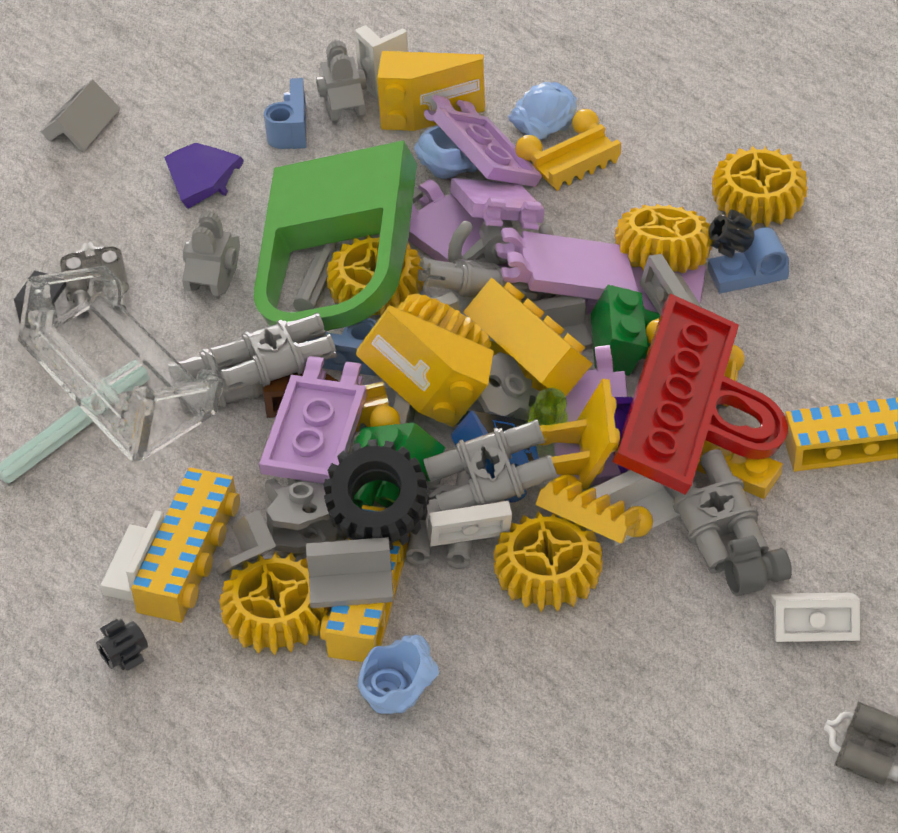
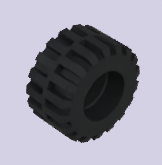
[324,439,429,550]

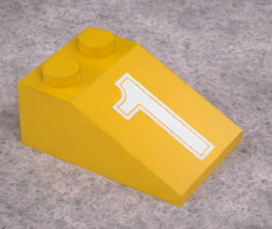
[377,51,485,131]
[356,305,494,427]

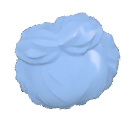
[508,82,577,140]
[414,126,479,179]
[357,634,439,714]

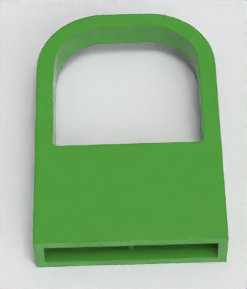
[254,140,417,331]

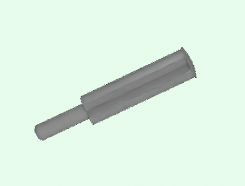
[293,242,338,311]

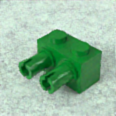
[590,284,660,376]
[352,422,445,509]

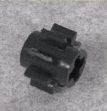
[709,209,754,258]
[96,619,148,671]

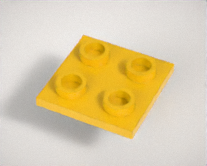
[538,378,620,489]

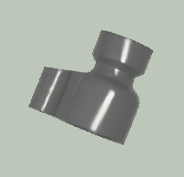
[724,535,792,596]

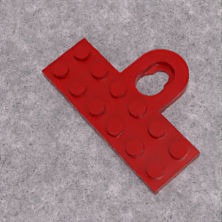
[612,293,788,495]

